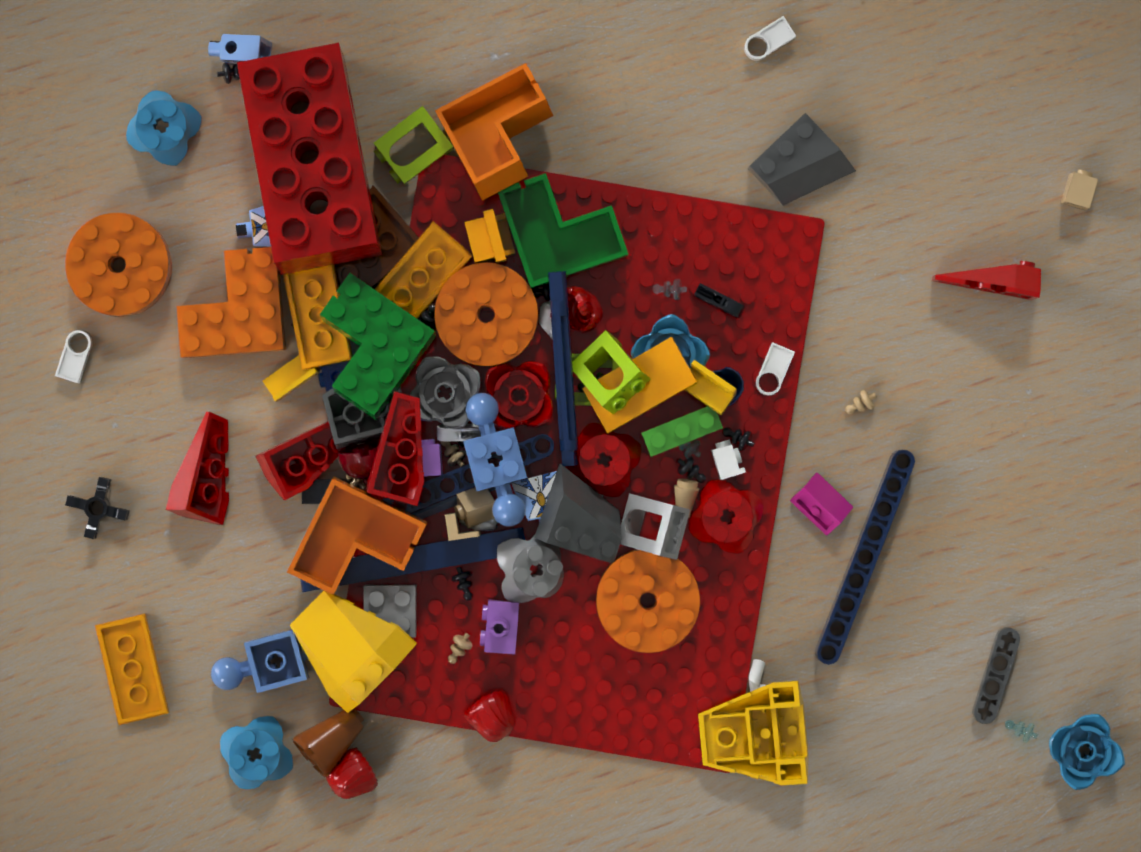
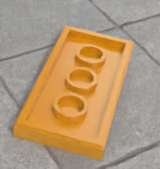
[375,221,472,319]
[283,265,353,370]
[582,337,698,433]
[95,613,170,725]

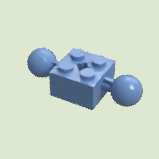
[463,393,527,526]
[211,629,310,693]

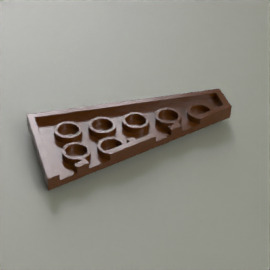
[291,185,419,328]

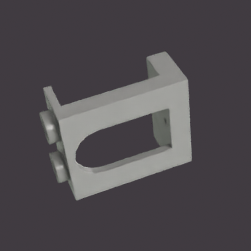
[620,493,690,560]

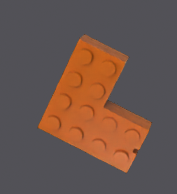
[435,63,554,200]
[176,247,286,358]
[287,477,427,595]

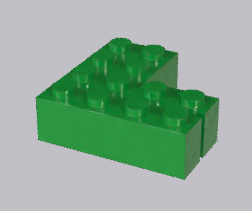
[498,173,628,289]
[320,273,436,420]

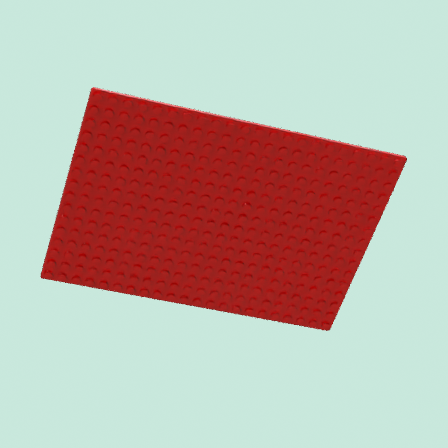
[329,155,825,773]

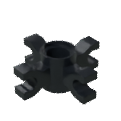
[65,477,130,539]

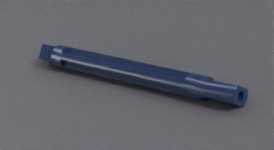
[548,271,578,466]

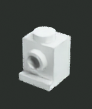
[711,439,746,480]

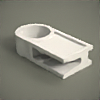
[744,16,796,61]
[55,330,93,384]
[755,342,795,396]
[437,424,481,442]

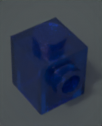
[318,361,349,392]

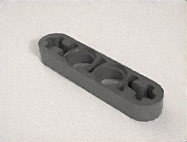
[972,627,1020,724]

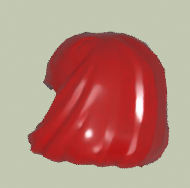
[550,287,603,332]
[464,690,515,742]
[326,747,378,799]

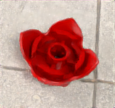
[485,361,553,429]
[567,423,641,497]
[689,479,763,554]

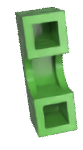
[641,406,723,457]

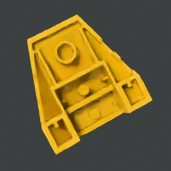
[290,590,417,713]
[698,680,808,785]

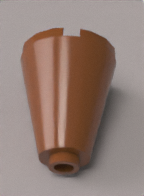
[292,709,364,778]

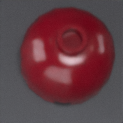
[338,438,380,483]

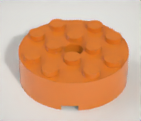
[65,213,172,317]
[435,263,538,367]
[596,549,700,653]

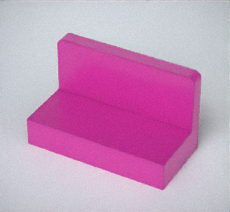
[790,473,853,536]

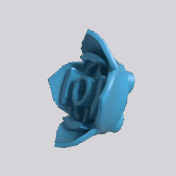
[126,90,202,166]
[631,314,710,368]
[1049,714,1125,790]
[220,716,293,789]

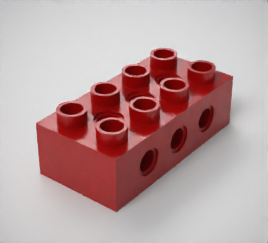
[237,42,382,275]

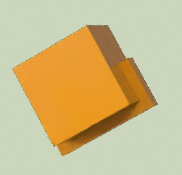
[464,209,516,264]

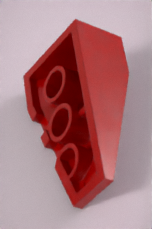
[932,261,1041,300]
[365,391,424,506]
[165,412,229,525]
[255,421,339,500]

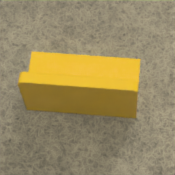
[262,355,319,402]
[685,360,737,415]

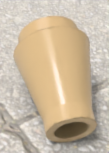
[674,479,699,518]

